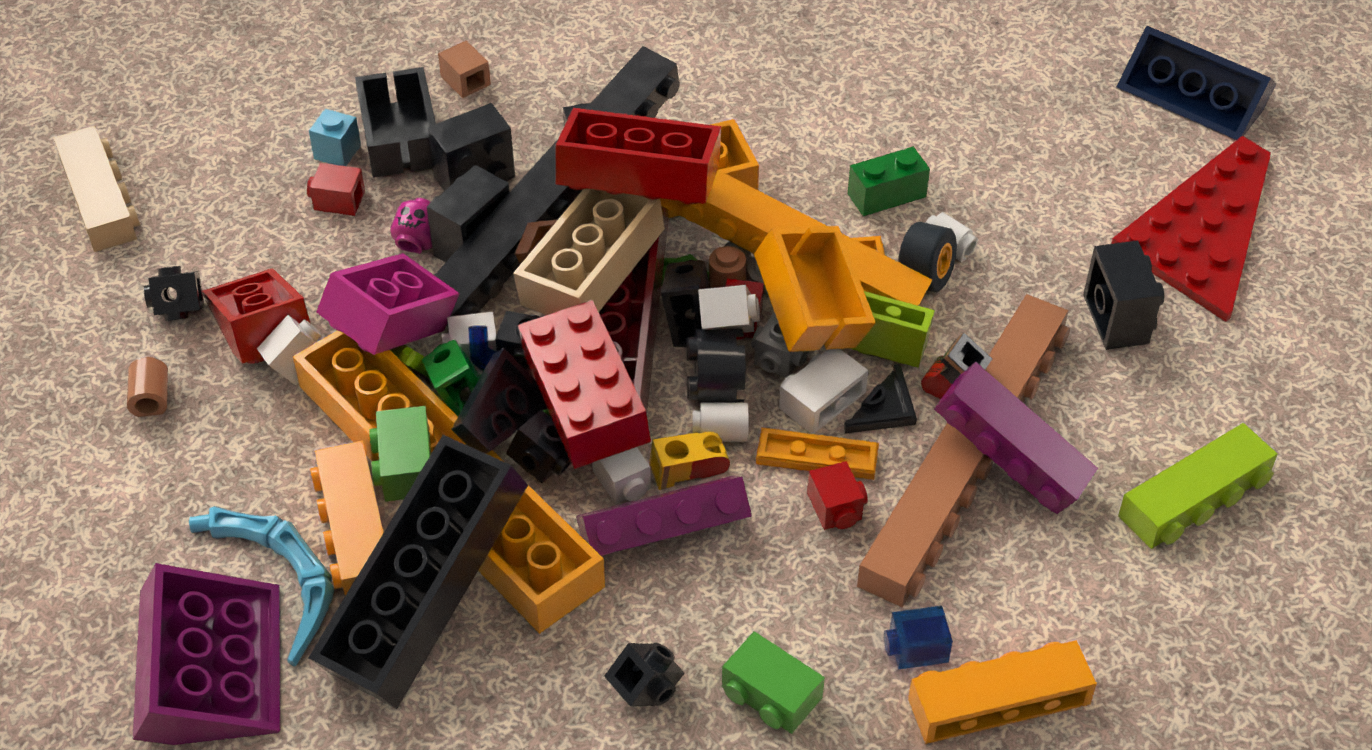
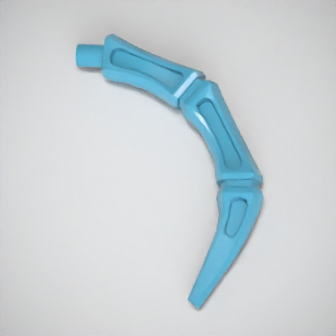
[189,506,335,667]

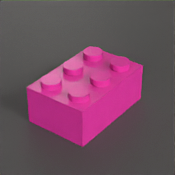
[316,253,460,355]

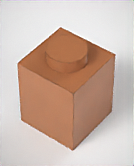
[438,40,491,98]

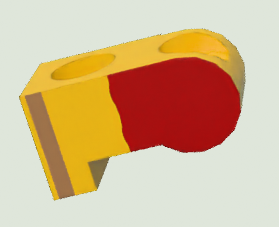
[649,432,730,490]

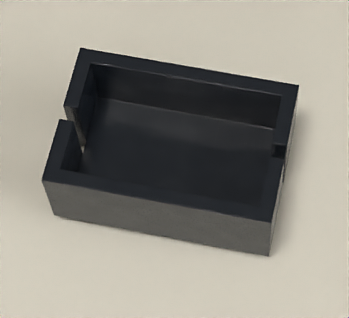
[355,67,436,178]

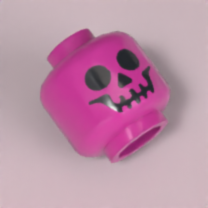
[390,198,432,254]

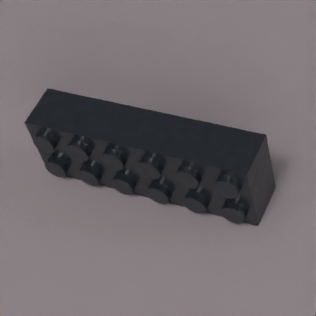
[308,435,528,709]

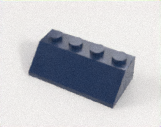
[1116,25,1277,140]

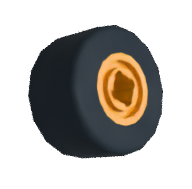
[898,221,957,292]

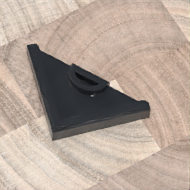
[844,364,917,434]

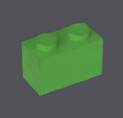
[369,406,431,502]
[722,631,825,734]

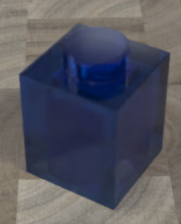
[884,605,953,670]

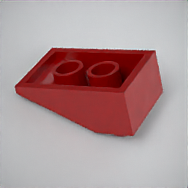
[202,268,311,364]

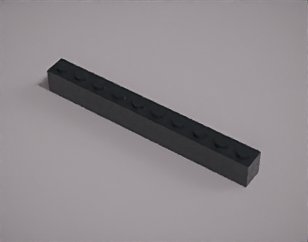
[435,46,680,327]

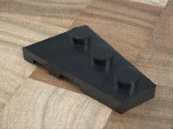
[451,348,548,454]

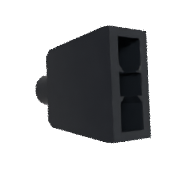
[661,260,710,348]

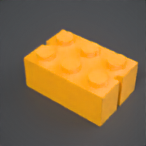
[754,226,876,352]

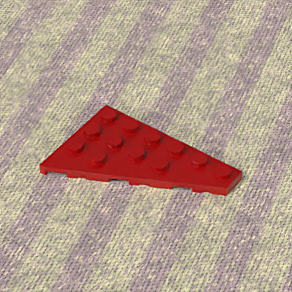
[1111,136,1271,322]

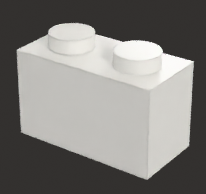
[698,285,760,333]
[779,349,868,434]

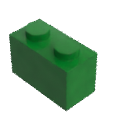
[847,146,930,217]

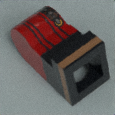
[921,333,992,399]

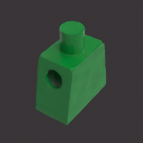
[422,340,481,416]

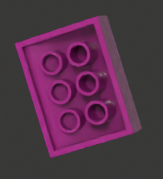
[133,563,280,745]

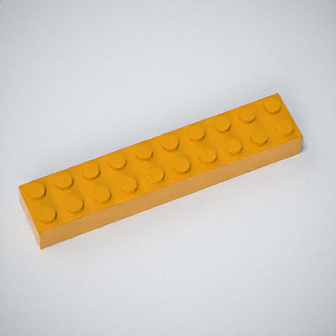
[293,330,605,634]

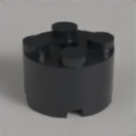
[686,329,746,407]

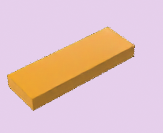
[756,427,879,480]

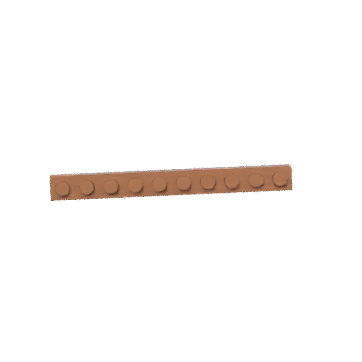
[857,294,1070,607]

